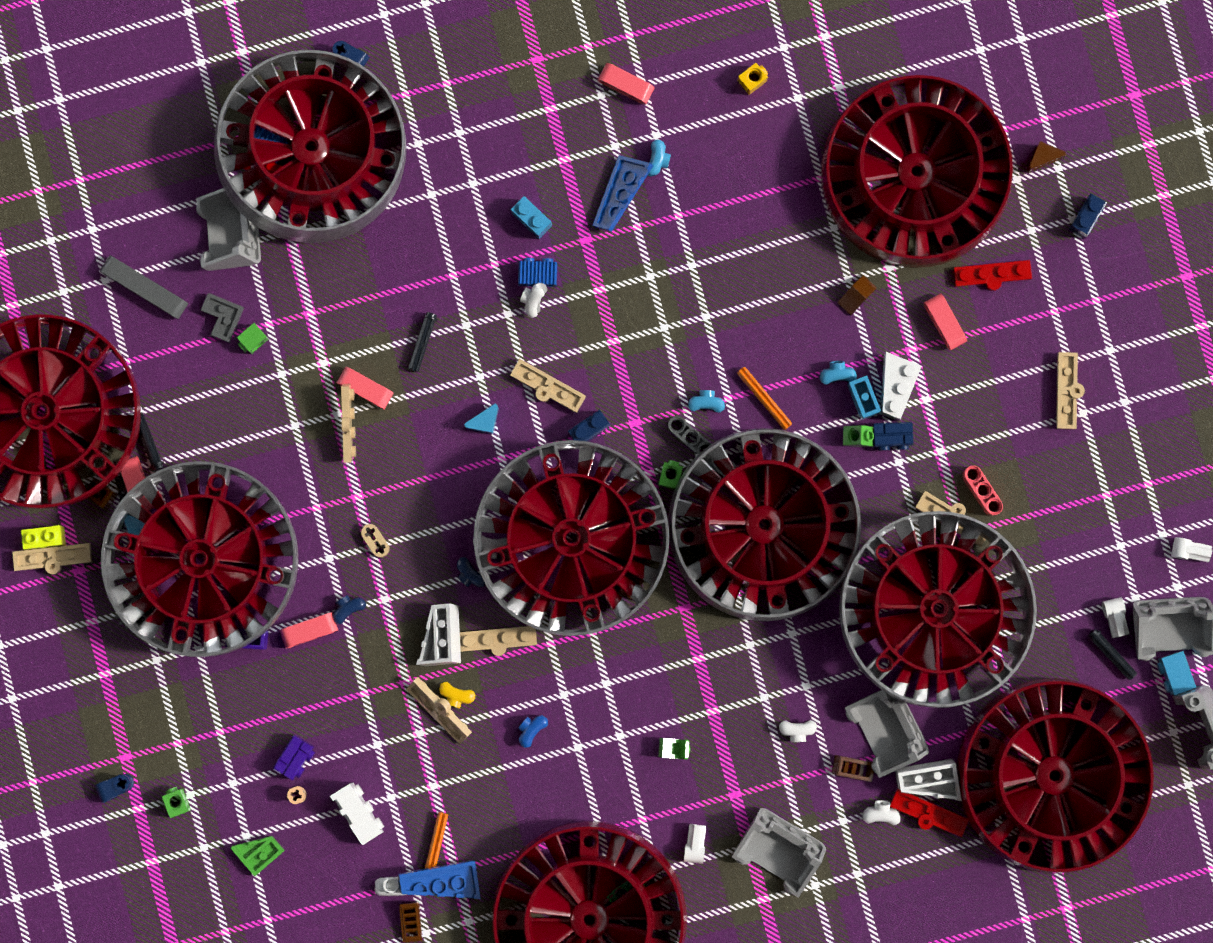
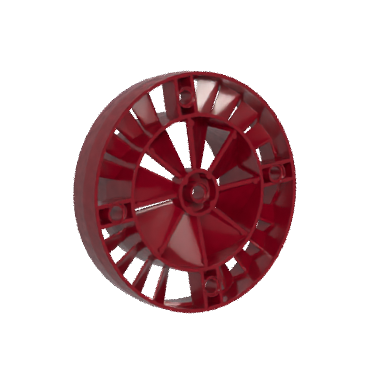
[821,75,1013,268]
[0,314,141,509]
[956,678,1154,874]
[492,821,687,943]

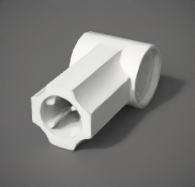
[1171,537,1212,562]
[1102,597,1129,638]
[684,824,706,864]

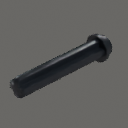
[408,312,438,372]
[139,412,164,472]
[1087,629,1137,680]

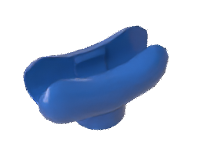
[518,715,548,748]

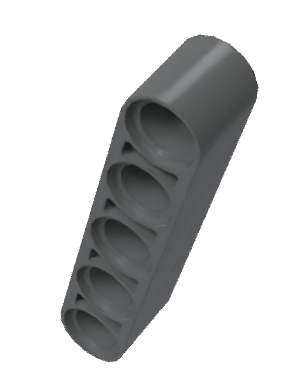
[100,255,189,319]
[668,416,737,477]

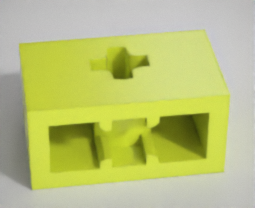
[21,525,66,550]

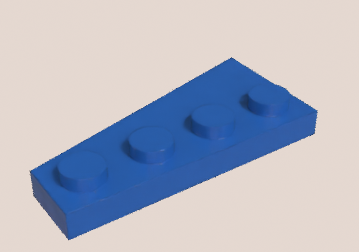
[592,155,654,232]
[398,860,480,899]

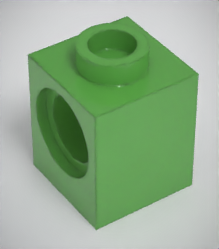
[237,323,269,354]
[843,425,874,447]
[658,460,683,490]
[162,787,191,818]

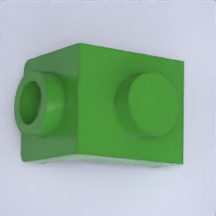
[659,738,690,760]

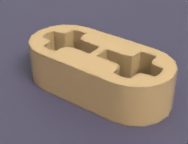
[361,524,390,558]

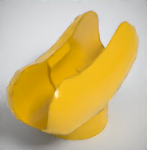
[439,682,476,709]

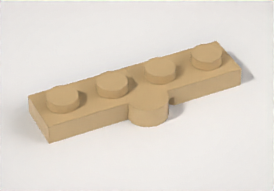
[1056,352,1085,430]
[510,358,586,413]
[341,384,356,463]
[915,491,985,547]
[13,543,92,574]
[460,626,537,656]
[406,677,472,744]

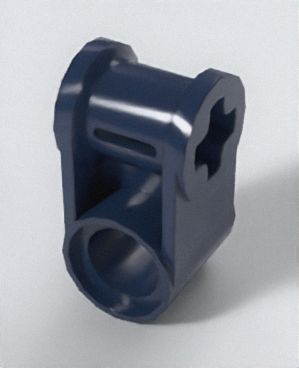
[333,41,370,67]
[95,774,134,803]

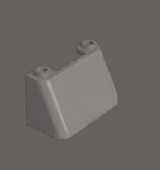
[196,188,261,271]
[1133,597,1213,661]
[845,684,929,778]
[1172,685,1213,770]
[732,808,826,898]

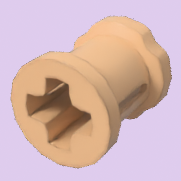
[287,786,307,804]

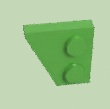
[231,836,285,877]

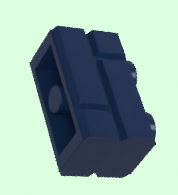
[1068,193,1107,239]
[568,409,611,442]
[872,422,913,451]

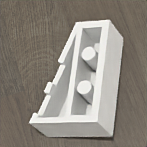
[880,352,922,421]
[416,604,461,666]
[895,759,962,801]
[330,782,384,845]

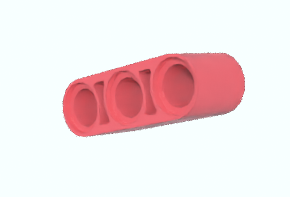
[597,63,655,105]
[924,293,967,351]
[336,366,394,410]
[121,456,155,510]
[962,466,1003,516]
[279,612,338,649]

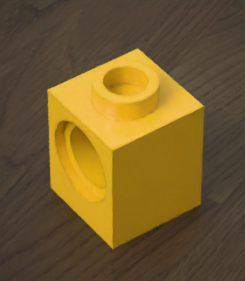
[737,63,768,95]

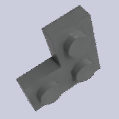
[201,293,244,343]

